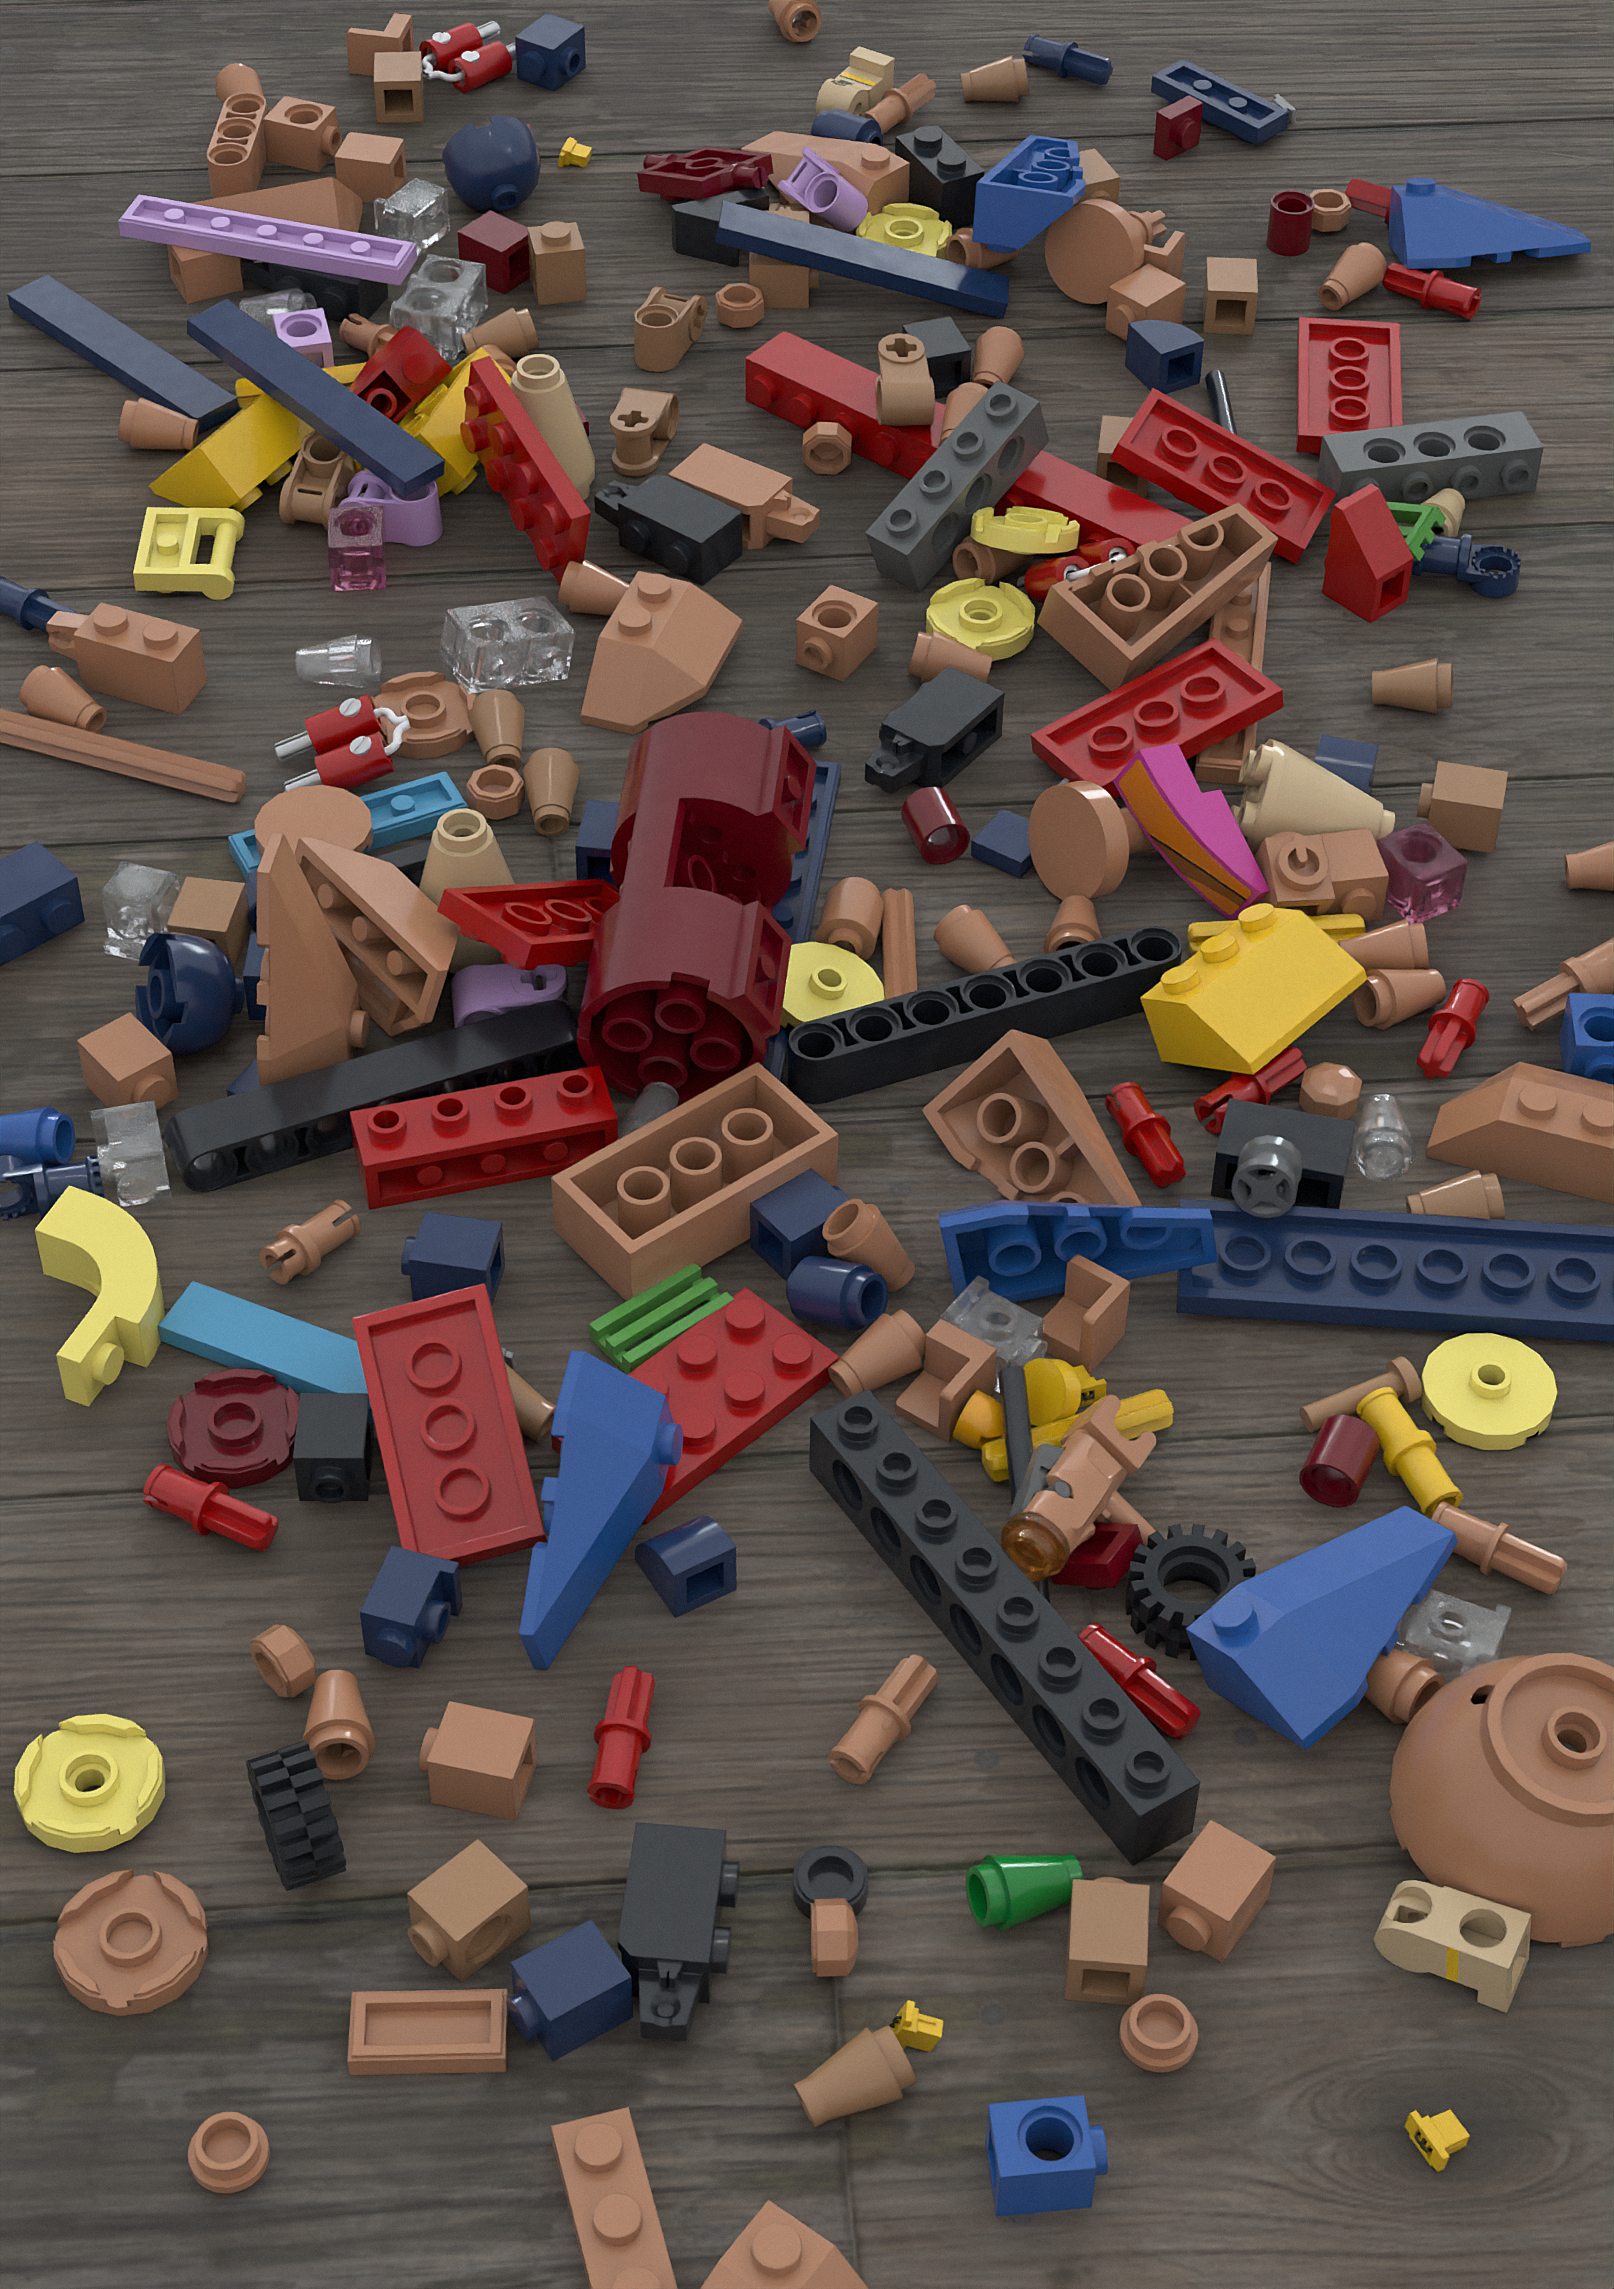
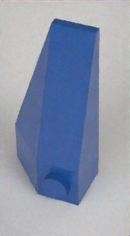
[972,135,1086,253]

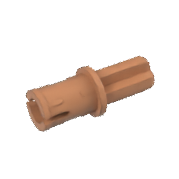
[860,73,936,136]
[339,313,398,358]
[1431,1501,1567,1594]
[828,1654,938,1785]

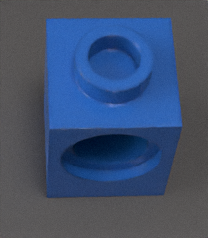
[1559,993,1614,1085]
[985,2095,1108,2217]

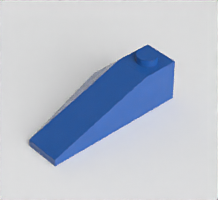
[1388,178,1591,269]
[938,1200,1218,1313]
[519,1350,683,1670]
[1186,1505,1458,1750]

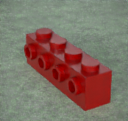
[350,1065,618,1210]

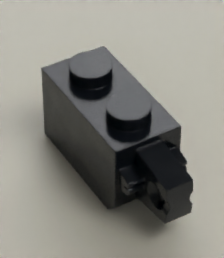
[242,258,389,325]
[594,476,743,586]
[865,666,1005,794]
[618,1822,740,2041]

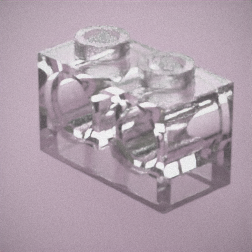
[389,254,488,361]
[439,596,576,694]

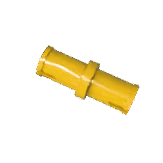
[1356,1387,1463,1519]

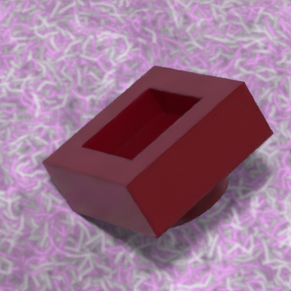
[1153,95,1203,161]
[1048,1522,1144,1590]

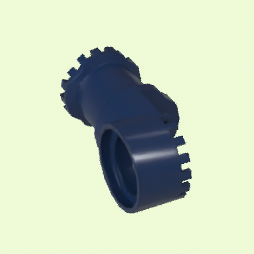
[1411,533,1521,598]
[0,1154,105,1221]

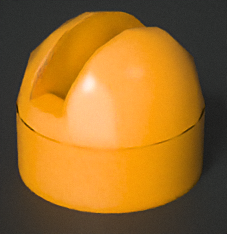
[953,1390,1004,1450]

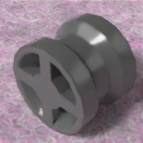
[1231,1135,1303,1218]

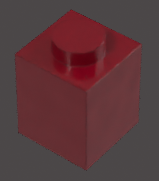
[457,211,530,295]

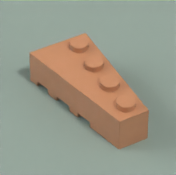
[1037,502,1279,691]

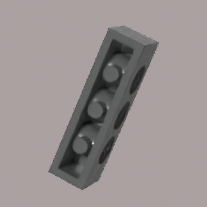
[865,380,1049,593]
[1317,411,1544,509]

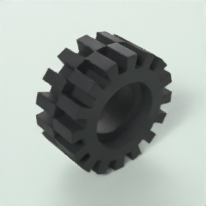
[1125,1524,1256,1661]
[246,1740,347,1891]

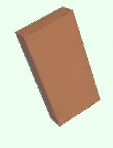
[347,1989,508,2075]

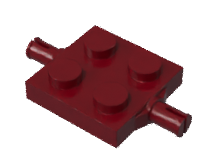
[637,146,774,201]

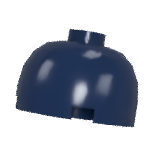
[442,116,541,213]
[135,932,245,1056]

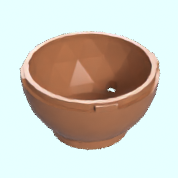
[1390,1653,1614,1948]

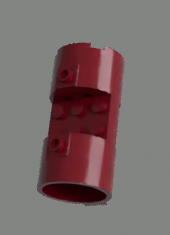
[577,712,817,1107]

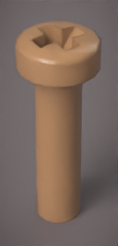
[1300,1356,1422,1432]

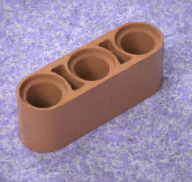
[207,92,268,199]

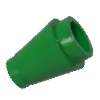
[966,1854,1084,1931]

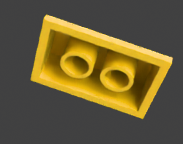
[363,347,511,498]
[149,392,314,512]
[1140,903,1367,1075]

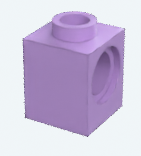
[272,308,334,368]

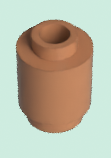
[816,877,884,961]

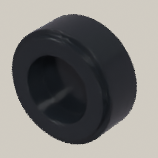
[793,1845,869,1919]

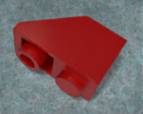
[349,325,453,424]
[1322,484,1413,623]

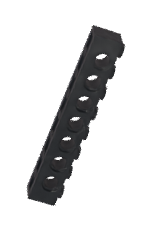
[809,1389,1200,1866]

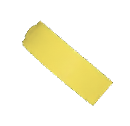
[35,1186,165,1407]

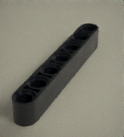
[788,926,1183,1104]
[163,1000,588,1192]

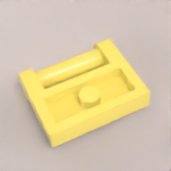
[133,507,245,600]

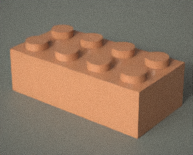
[551,1062,838,1301]

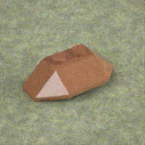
[581,571,743,735]
[294,837,460,1037]
[1425,1062,1614,1205]

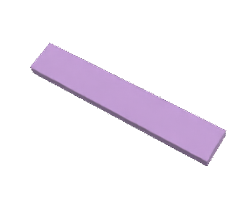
[118,194,418,286]

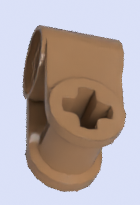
[634,286,707,372]
[875,333,935,426]
[610,387,679,476]
[279,430,356,532]

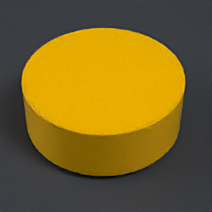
[1022,1358,1081,1426]

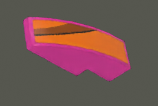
[1113,743,1270,921]

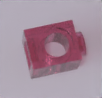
[327,506,388,591]
[1377,820,1468,924]

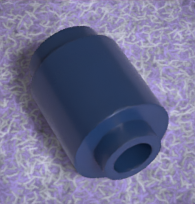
[811,108,883,147]
[786,1256,888,1331]

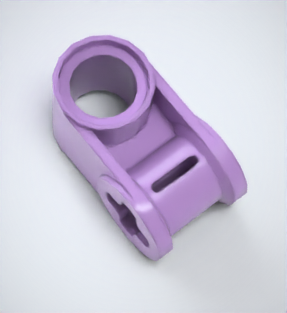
[777,146,868,232]
[335,470,443,546]
[451,963,569,1028]

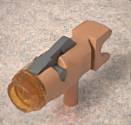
[1000,1395,1156,1581]

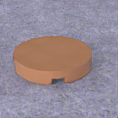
[371,671,477,759]
[254,785,373,858]
[54,1870,209,2016]

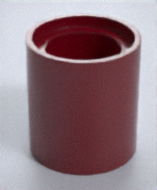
[1266,190,1315,256]
[901,787,970,865]
[1299,1415,1381,1508]

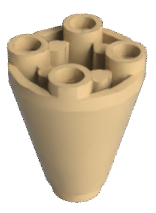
[510,354,595,500]
[1230,739,1395,856]
[419,809,515,974]

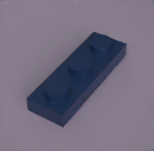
[1151,59,1289,145]

